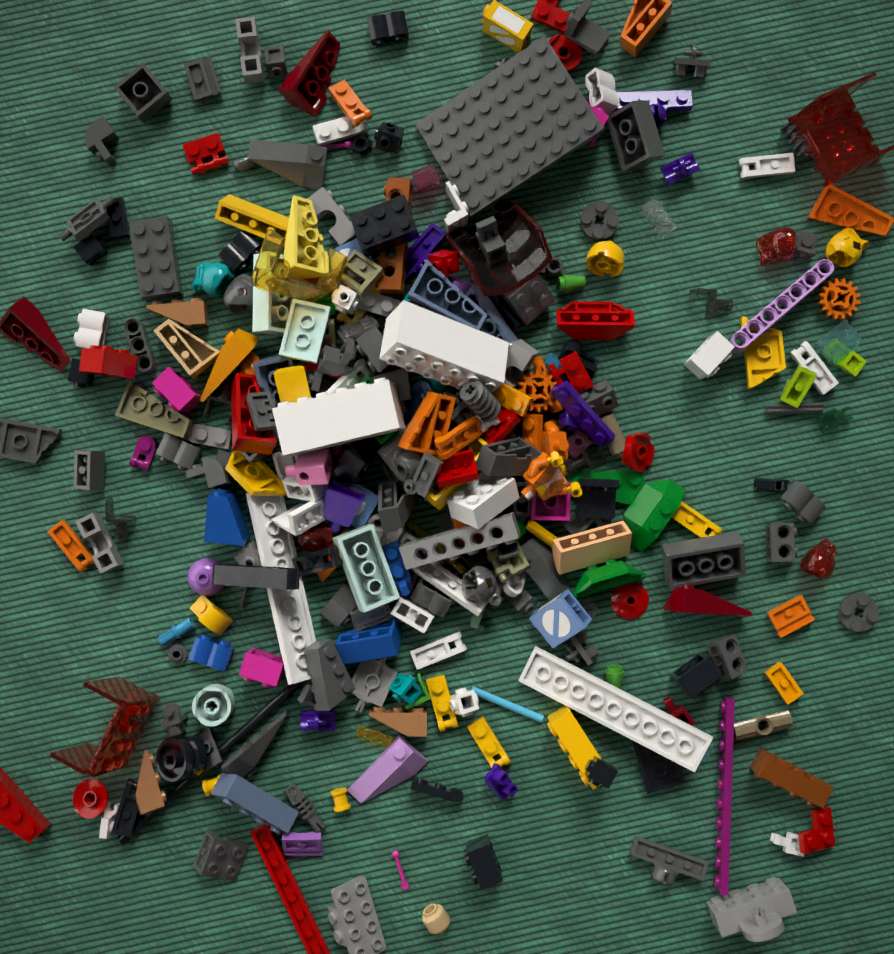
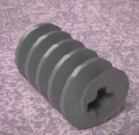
[780,116,821,160]
[459,380,501,422]

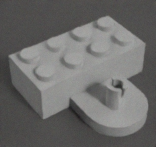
[706,877,797,942]

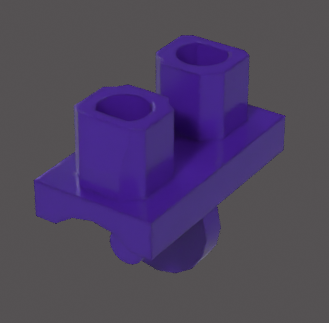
[660,152,700,186]
[300,710,336,731]
[484,763,518,801]

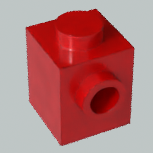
[428,250,460,276]

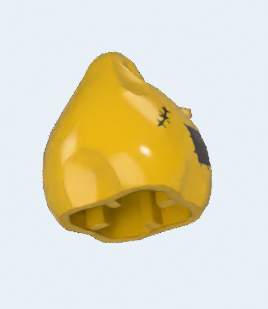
[825,228,869,267]

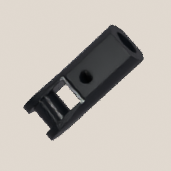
[753,478,790,493]

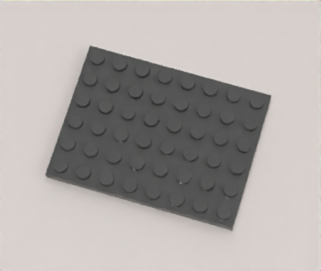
[415,36,605,218]

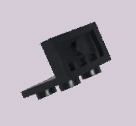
[576,478,619,519]

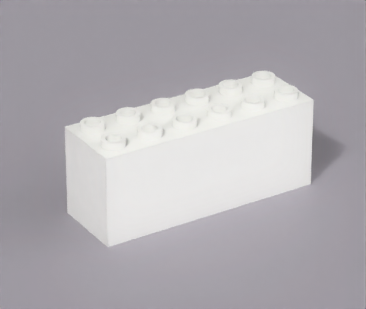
[379,300,509,393]
[272,378,406,456]

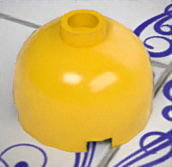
[585,241,625,277]

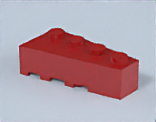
[0,767,51,843]

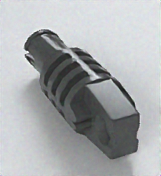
[284,783,326,833]

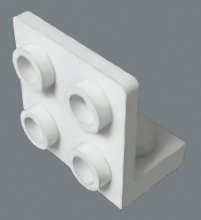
[444,181,470,235]
[272,498,326,536]

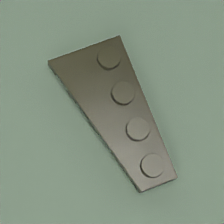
[115,380,193,439]

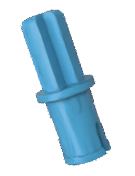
[158,617,196,646]

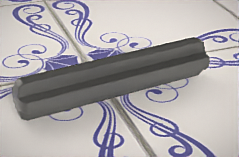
[765,402,823,414]

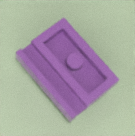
[282,832,323,856]

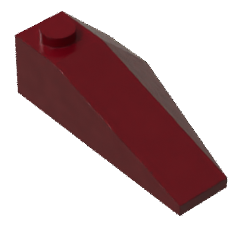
[278,30,340,116]
[0,296,71,371]
[664,584,752,616]

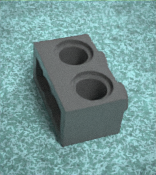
[766,523,798,562]
[706,634,749,680]

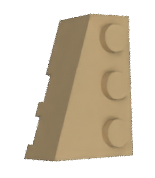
[153,319,220,379]

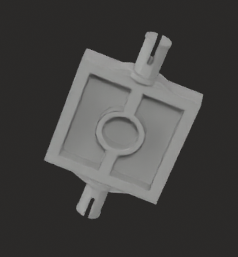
[352,657,398,713]

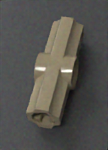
[734,710,793,740]

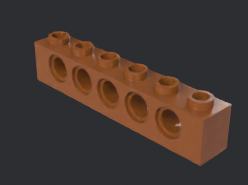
[375,178,413,295]

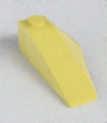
[283,195,329,279]

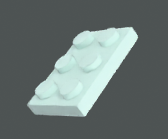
[279,299,331,364]

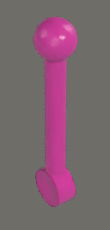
[316,141,352,149]
[392,850,409,890]

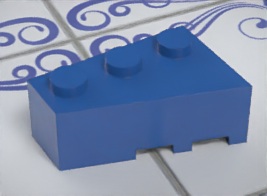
[335,616,402,664]

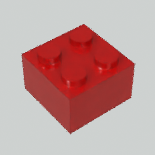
[79,345,137,379]

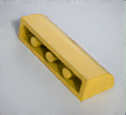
[215,194,289,246]
[273,366,311,403]

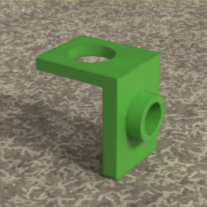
[405,673,431,709]

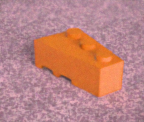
[397,391,456,455]

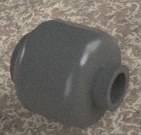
[396,450,423,479]

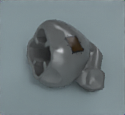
[223,273,253,313]
[462,566,502,606]

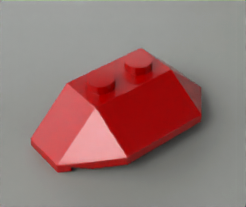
[556,301,635,340]

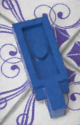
[381,540,412,596]

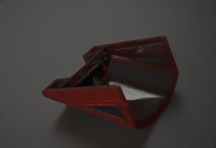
[445,199,552,296]

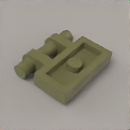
[486,540,531,583]

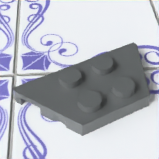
[0,418,62,464]

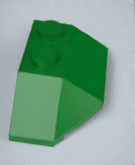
[623,479,686,552]
[572,559,647,600]

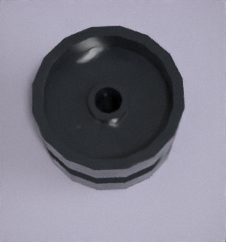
[156,735,206,782]

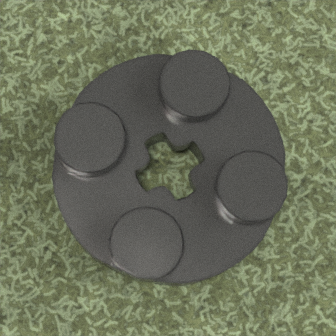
[580,201,619,240]
[838,593,879,632]

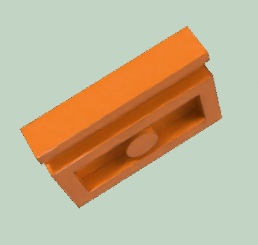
[766,595,815,638]

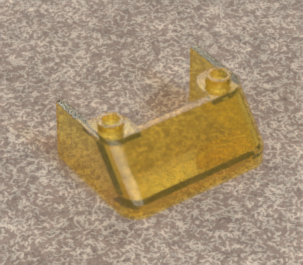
[251,229,349,303]

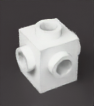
[331,284,361,315]
[449,687,479,717]

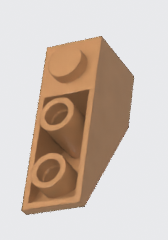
[146,298,209,328]
[369,706,427,737]
[135,750,167,816]

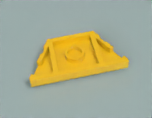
[740,316,786,389]
[225,451,287,496]

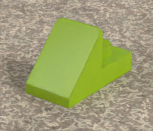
[780,365,817,408]

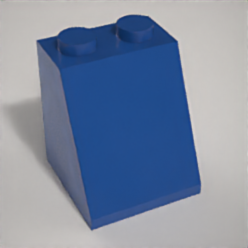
[204,487,251,546]

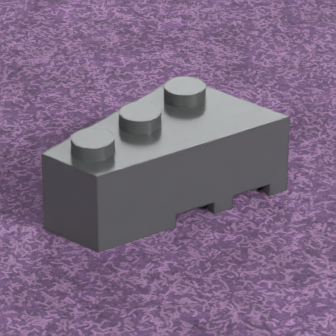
[304,639,356,711]

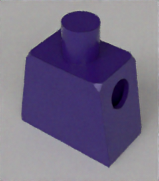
[323,482,366,532]

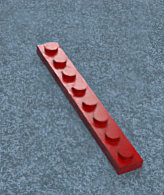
[250,824,331,954]

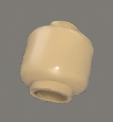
[422,904,450,934]

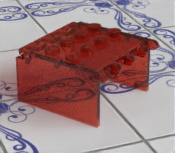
[787,72,894,188]
[50,677,160,777]

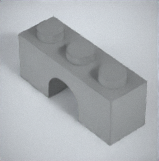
[235,17,265,84]
[307,187,357,246]
[504,339,539,389]
[75,513,124,574]

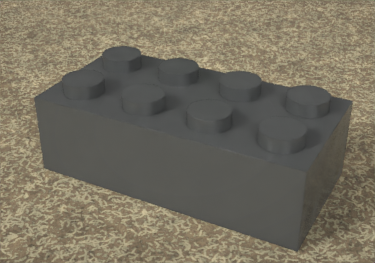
[129,216,184,301]
[661,531,746,589]

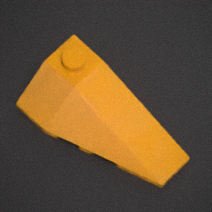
[200,328,259,403]

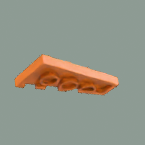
[807,183,894,236]

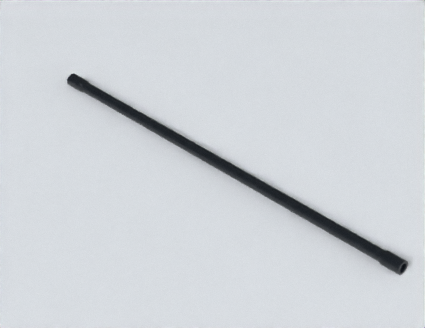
[117,599,398,845]

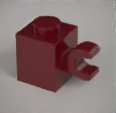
[662,696,695,726]

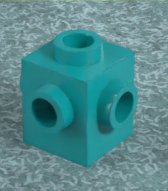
[388,673,423,706]

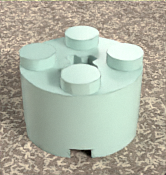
[192,684,235,726]

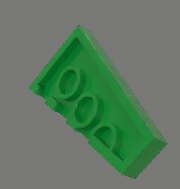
[567,470,644,505]

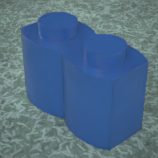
[188,634,235,671]

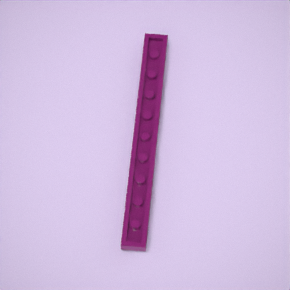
[714,696,735,895]

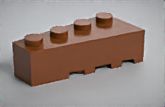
[749,747,834,808]

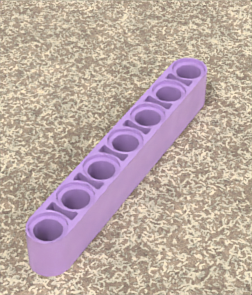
[729,259,834,354]

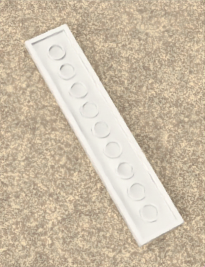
[246,493,316,685]
[518,646,713,772]

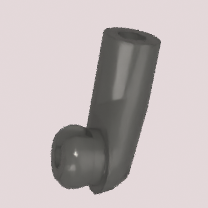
[233,152,255,171]

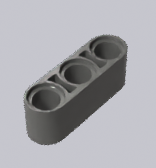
[124,318,157,374]

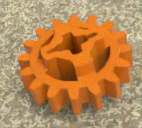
[817,278,861,320]
[516,369,557,412]

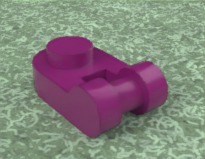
[129,436,157,472]

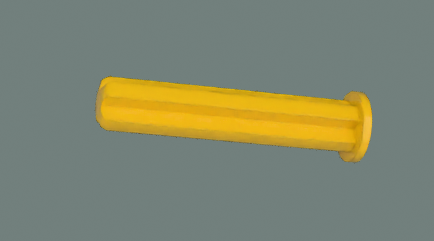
[525,520,558,548]

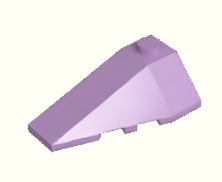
[347,734,428,804]

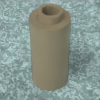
[601,413,626,458]

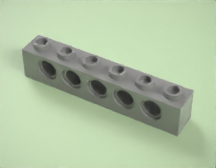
[399,512,521,571]

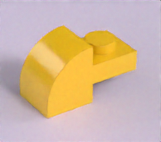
[190,596,233,635]

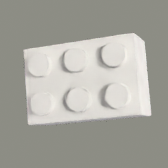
[446,472,520,529]

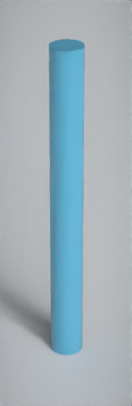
[471,686,544,723]

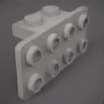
[328,875,386,954]

